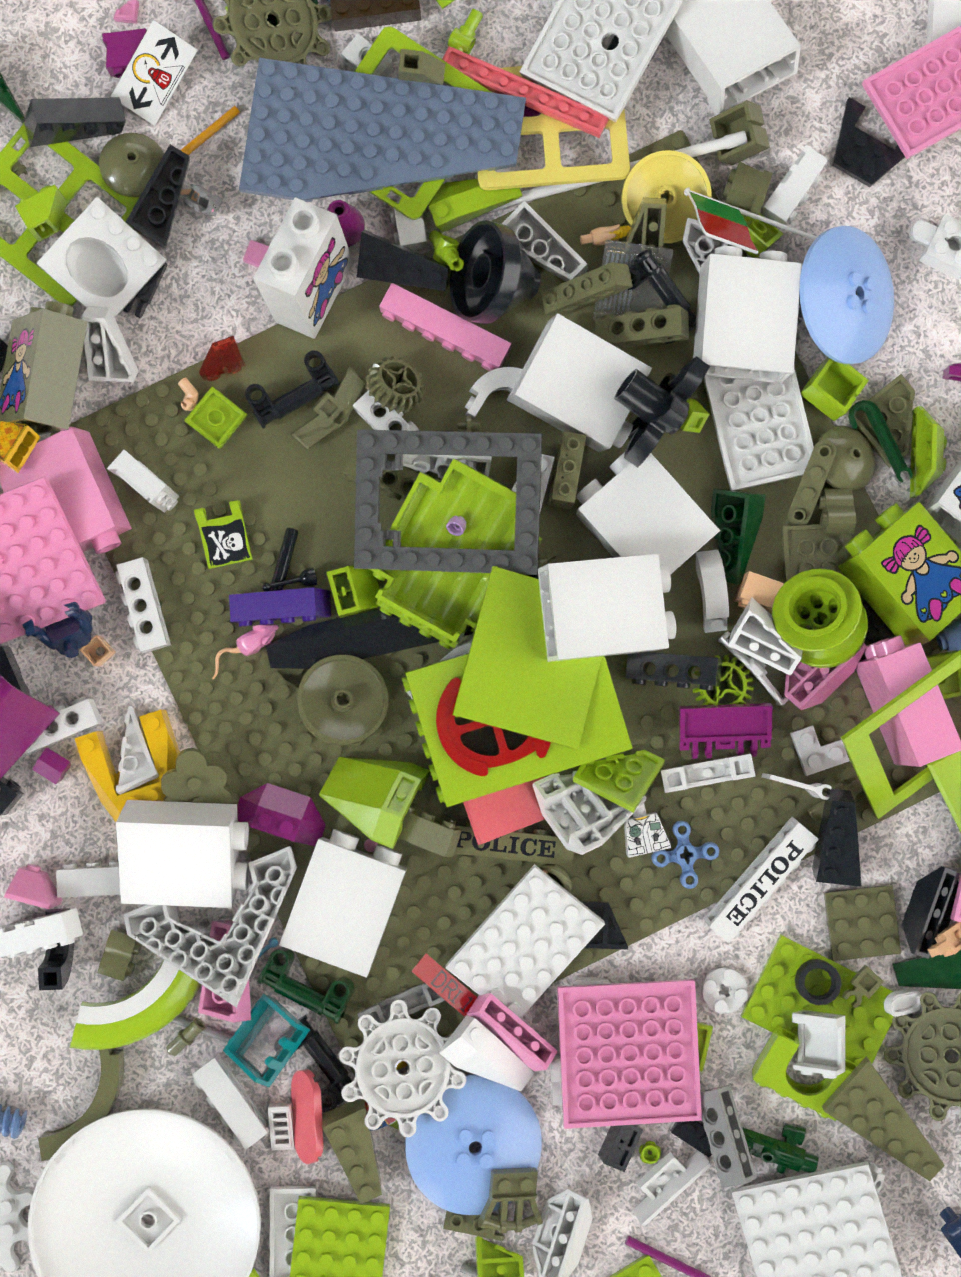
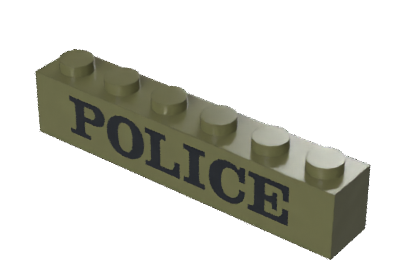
[443,819,573,866]

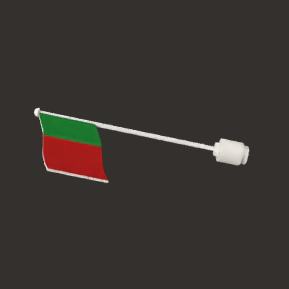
[684,187,817,254]

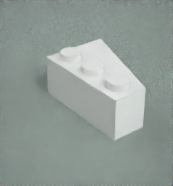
[81,307,138,382]

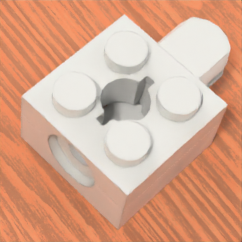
[909,214,961,280]

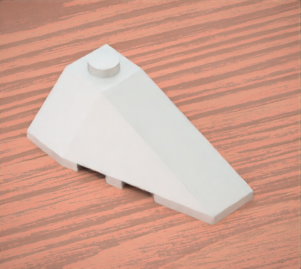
[403,454,492,479]
[438,1015,534,1091]

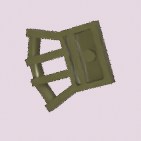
[478,1167,543,1234]

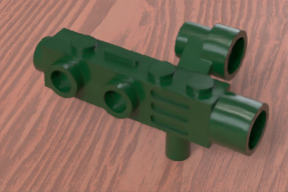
[742,1123,819,1174]

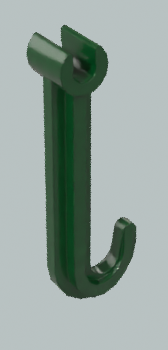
[848,400,913,484]

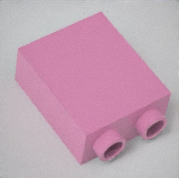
[0,426,132,554]
[856,635,961,767]

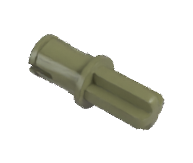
[166,1018,206,1056]

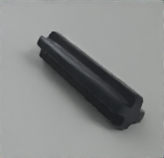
[270,528,298,591]

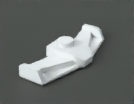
[718,631,789,705]

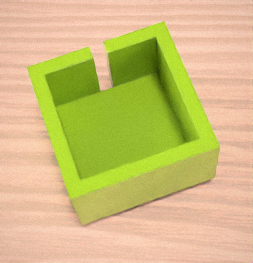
[800,357,869,421]

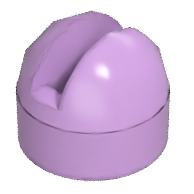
[446,516,466,536]

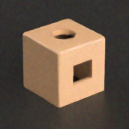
[80,635,116,667]

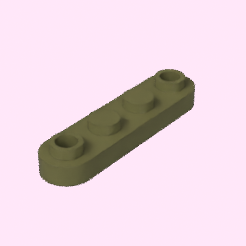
[788,440,837,526]

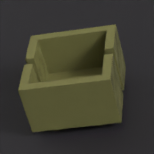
[709,100,770,166]

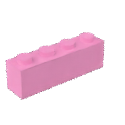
[467,993,558,1071]

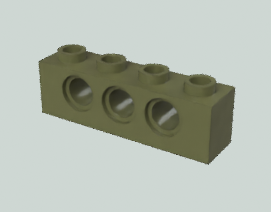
[541,262,633,316]
[595,305,689,348]
[343,447,419,501]

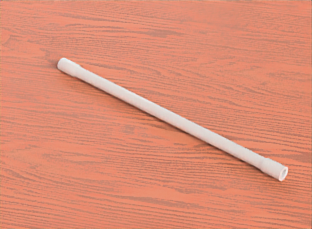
[487,131,747,214]

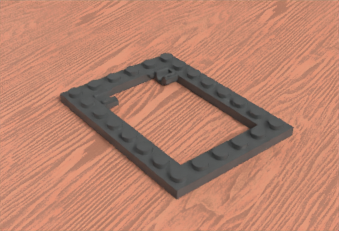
[354,430,542,575]

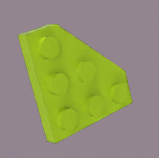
[573,750,665,813]

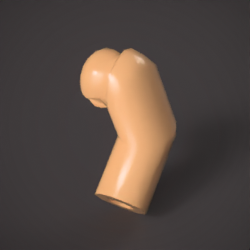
[178,377,199,411]

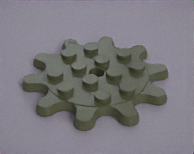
[213,0,332,67]
[884,992,961,1121]

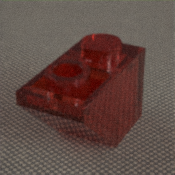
[199,336,246,382]

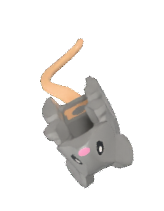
[181,184,223,217]

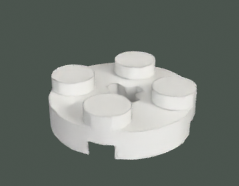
[701,967,748,1014]

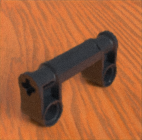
[626,248,696,344]
[245,350,340,429]
[275,1015,352,1112]

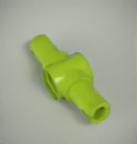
[447,9,483,54]
[429,230,464,271]

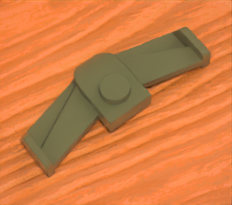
[290,367,367,449]

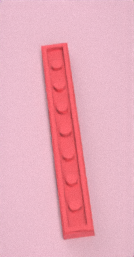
[442,46,609,138]

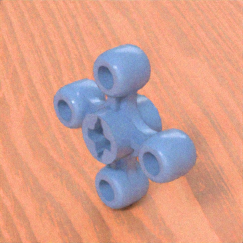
[651,820,719,889]

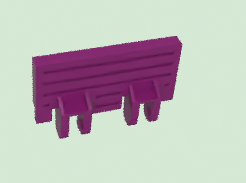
[679,703,772,759]

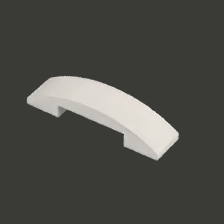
[661,754,755,793]

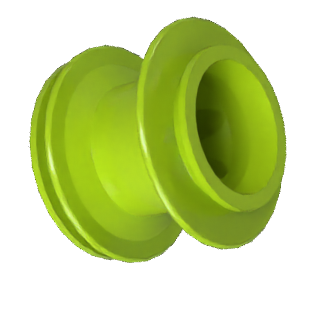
[772,569,868,668]

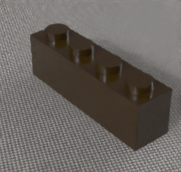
[330,0,421,32]

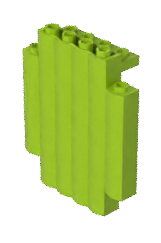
[370,459,543,649]

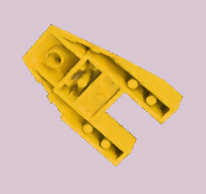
[74,709,180,822]

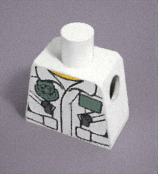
[624,803,671,858]

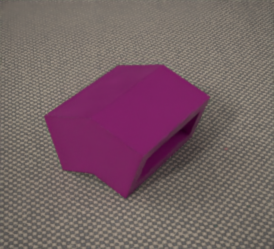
[32,747,71,784]

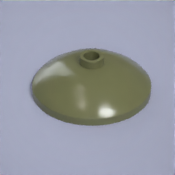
[99,133,164,197]
[818,426,876,492]

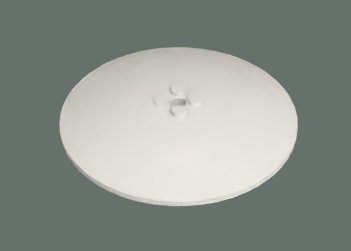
[28,1108,261,1277]

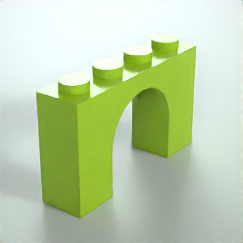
[752,1024,858,1121]

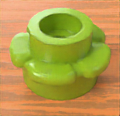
[639,1141,661,1164]

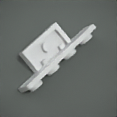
[633,1151,711,1226]

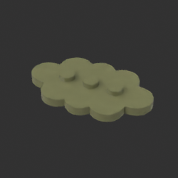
[161,748,232,804]

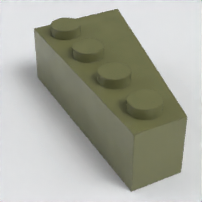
[322,1099,382,1204]

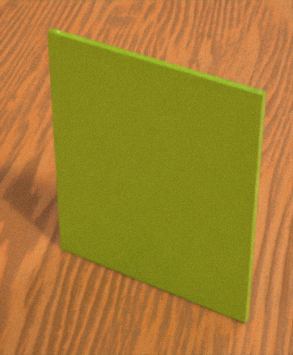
[452,566,602,749]

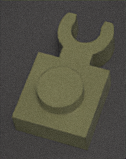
[842,965,884,1008]

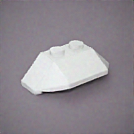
[532,1189,593,1277]

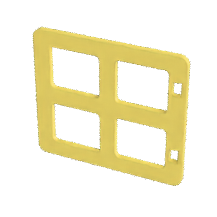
[478,66,630,190]

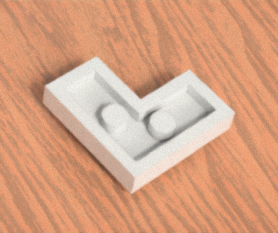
[790,726,849,776]

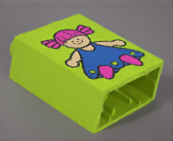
[838,502,961,645]

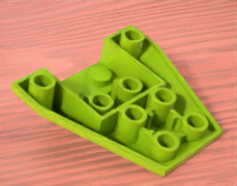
[319,757,430,849]

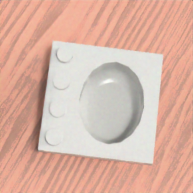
[37,197,167,318]

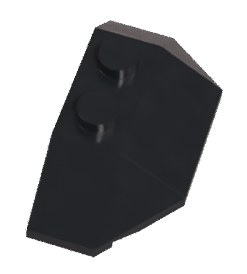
[902,866,960,959]

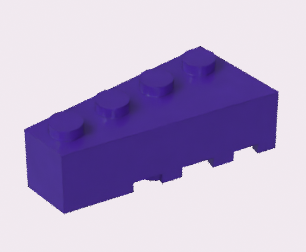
[229,587,332,627]

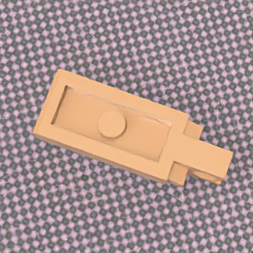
[927,921,961,958]

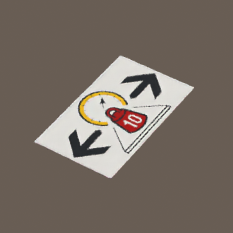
[111,20,198,126]

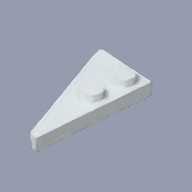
[116,706,159,795]

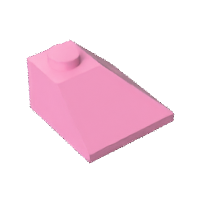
[4,864,62,909]

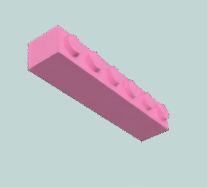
[379,283,511,371]

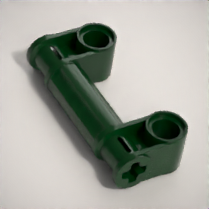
[257,947,354,1025]

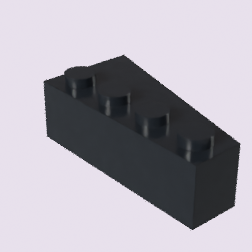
[126,144,190,249]
[356,230,450,291]

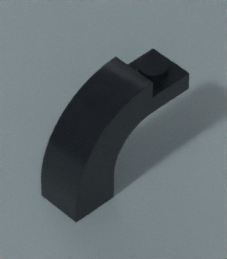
[38,908,74,990]

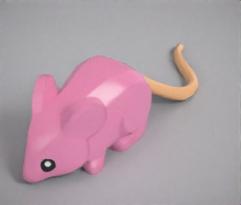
[212,625,278,679]

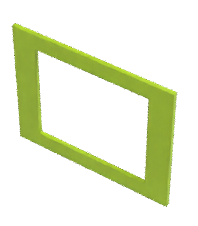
[840,650,961,819]

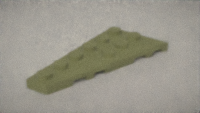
[822,1056,945,1181]

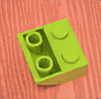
[15,184,67,242]
[327,565,380,618]

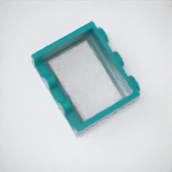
[223,993,310,1088]

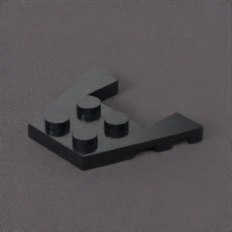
[832,97,905,187]

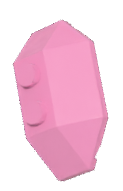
[784,643,866,710]

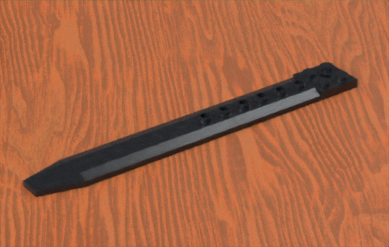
[266,556,614,669]

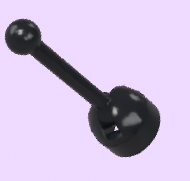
[262,567,317,591]

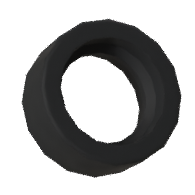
[795,959,842,1006]

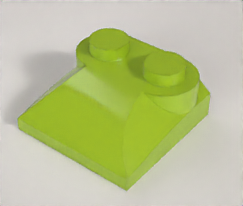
[742,212,783,258]

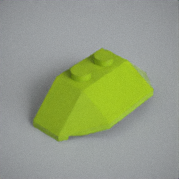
[910,406,947,498]

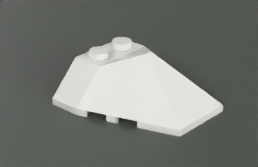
[533,771,646,855]

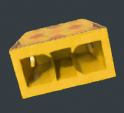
[0,421,41,473]

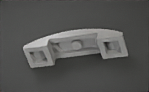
[357,983,445,1023]

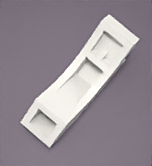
[465,367,522,420]
[696,550,729,633]

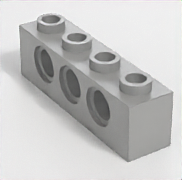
[700,1085,757,1188]

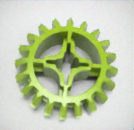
[692,655,754,705]

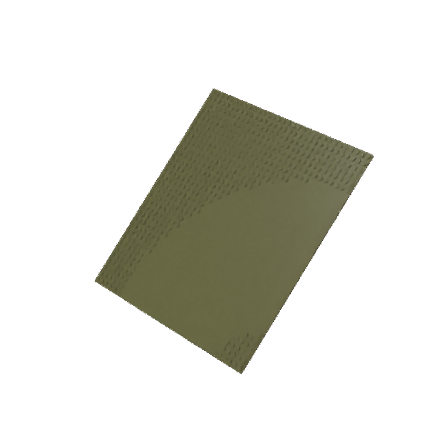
[50,130,961,1076]

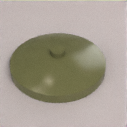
[297,655,388,746]

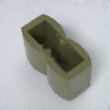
[818,489,856,534]
[97,927,142,981]

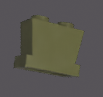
[723,161,773,215]

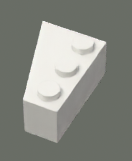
[761,145,829,225]
[728,597,803,676]

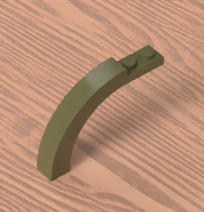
[38,1048,124,1161]

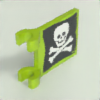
[194,500,253,569]

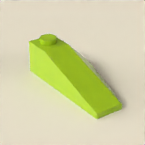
[428,179,523,232]

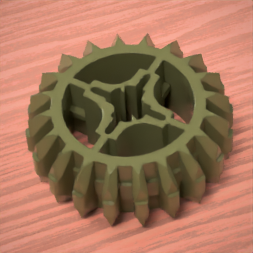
[365,356,426,414]

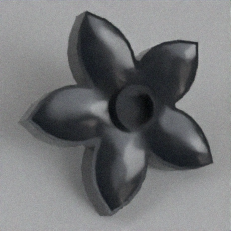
[614,356,710,468]

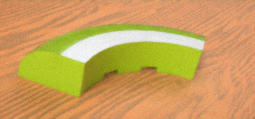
[70,959,202,1050]

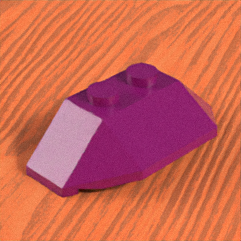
[237,783,326,846]

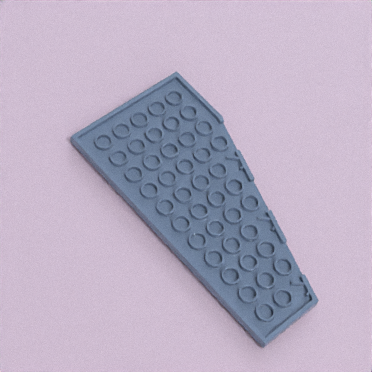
[239,58,526,202]

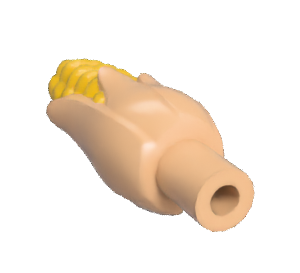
[580,224,631,246]

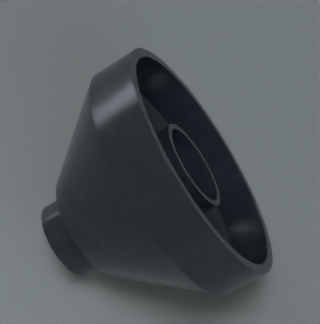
[450,220,541,324]

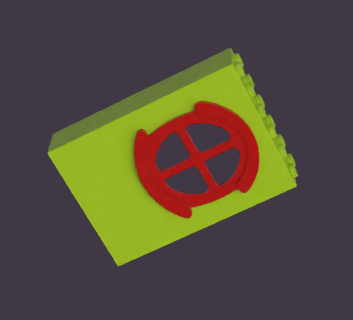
[402,652,633,807]

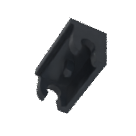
[598,1124,643,1172]

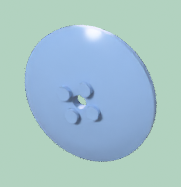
[799,226,894,364]
[405,1074,542,1215]

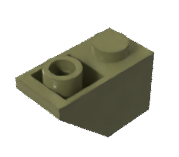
[398,49,445,85]

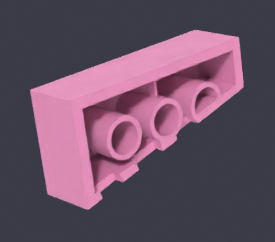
[198,920,251,1023]

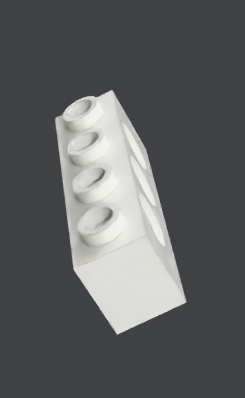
[353,390,419,472]
[115,557,171,653]
[19,697,103,759]

